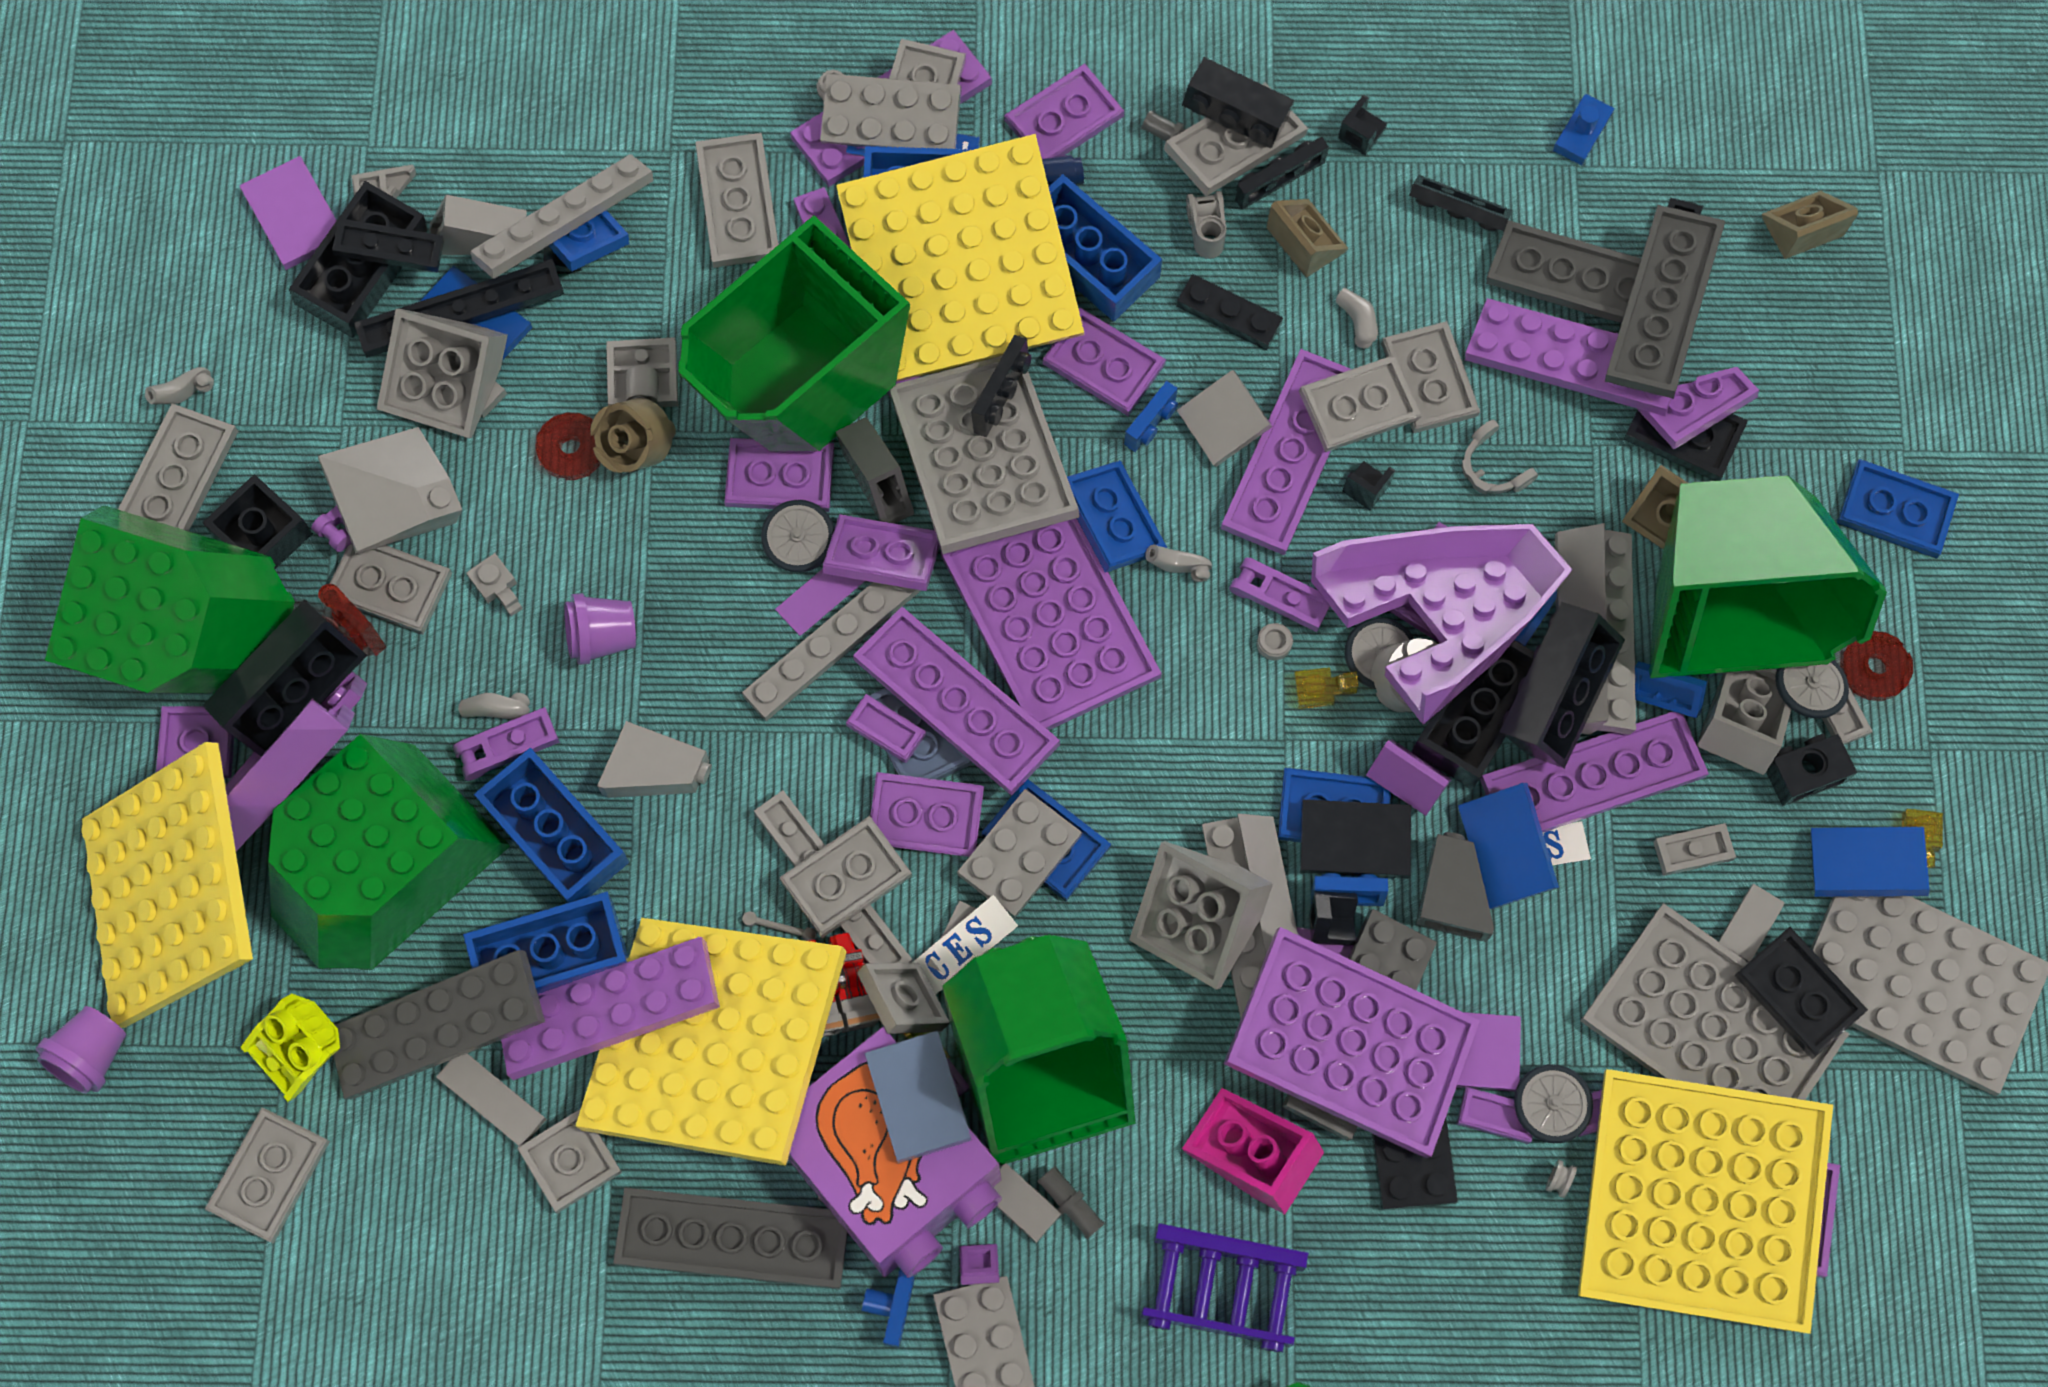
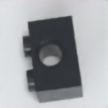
[1766,734,1857,807]

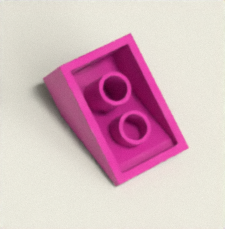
[1182,1088,1324,1214]

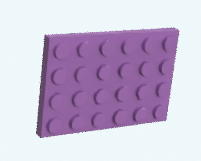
[941,518,1162,730]
[1223,927,1480,1159]

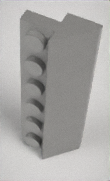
[1555,523,1636,735]
[1202,813,1298,1019]

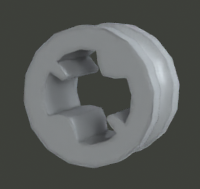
[1546,1160,1577,1198]

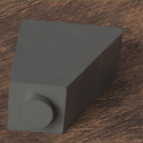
[835,417,915,524]
[1415,832,1494,942]

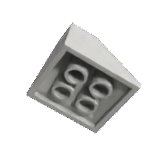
[377,309,508,438]
[318,427,462,554]
[1129,841,1273,990]

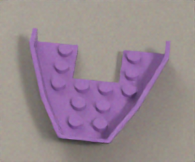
[1311,524,1573,725]
[225,671,368,851]

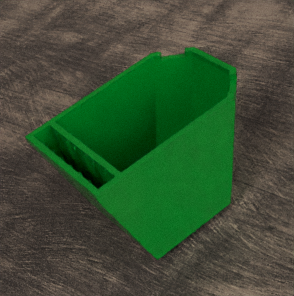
[678,215,910,451]
[1649,475,1887,678]
[45,506,295,693]
[268,734,510,970]
[942,935,1136,1166]

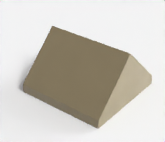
[1762,191,1858,259]
[1266,199,1349,278]
[1622,465,1688,550]

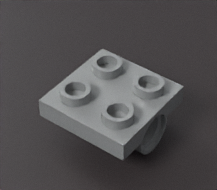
[606,338,679,407]

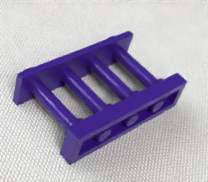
[1140,1223,1309,1353]

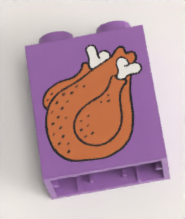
[788,1027,1002,1278]

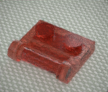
[318,584,387,656]

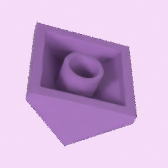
[1366,739,1452,816]

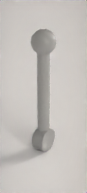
[742,911,816,941]

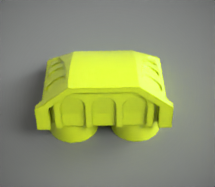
[240,994,340,1102]

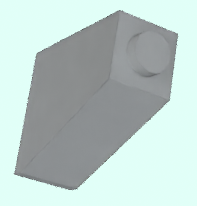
[429,195,527,255]
[597,721,712,798]

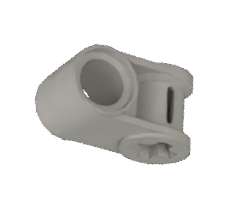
[1186,191,1226,259]

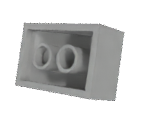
[1697,669,1791,775]

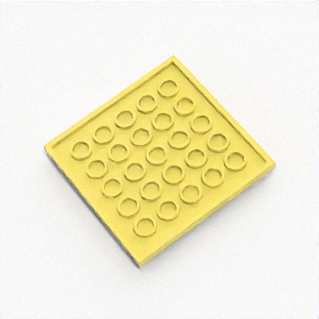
[836,134,1085,382]
[81,742,253,1028]
[575,918,847,1166]
[1578,1069,1833,1334]

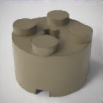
[591,397,676,473]

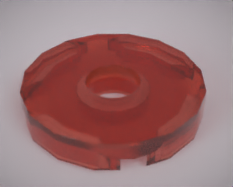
[535,412,601,481]
[1840,631,1913,701]

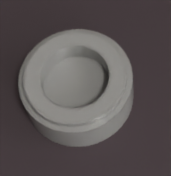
[1257,623,1293,660]

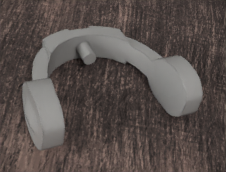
[1461,419,1538,495]

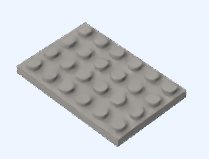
[889,356,1079,554]
[1811,896,2048,1096]
[1580,903,1849,1100]

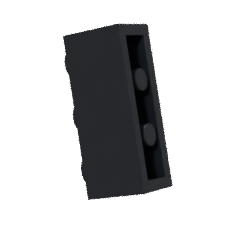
[1182,57,1295,149]

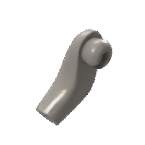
[1336,288,1378,349]
[145,367,214,404]
[1146,545,1212,582]
[458,693,530,719]

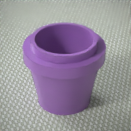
[564,593,636,665]
[36,1006,126,1094]

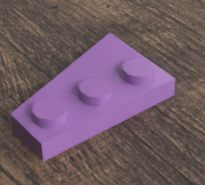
[1638,367,1759,449]

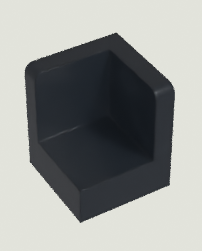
[1338,94,1387,156]
[1342,461,1395,511]
[1309,891,1358,945]

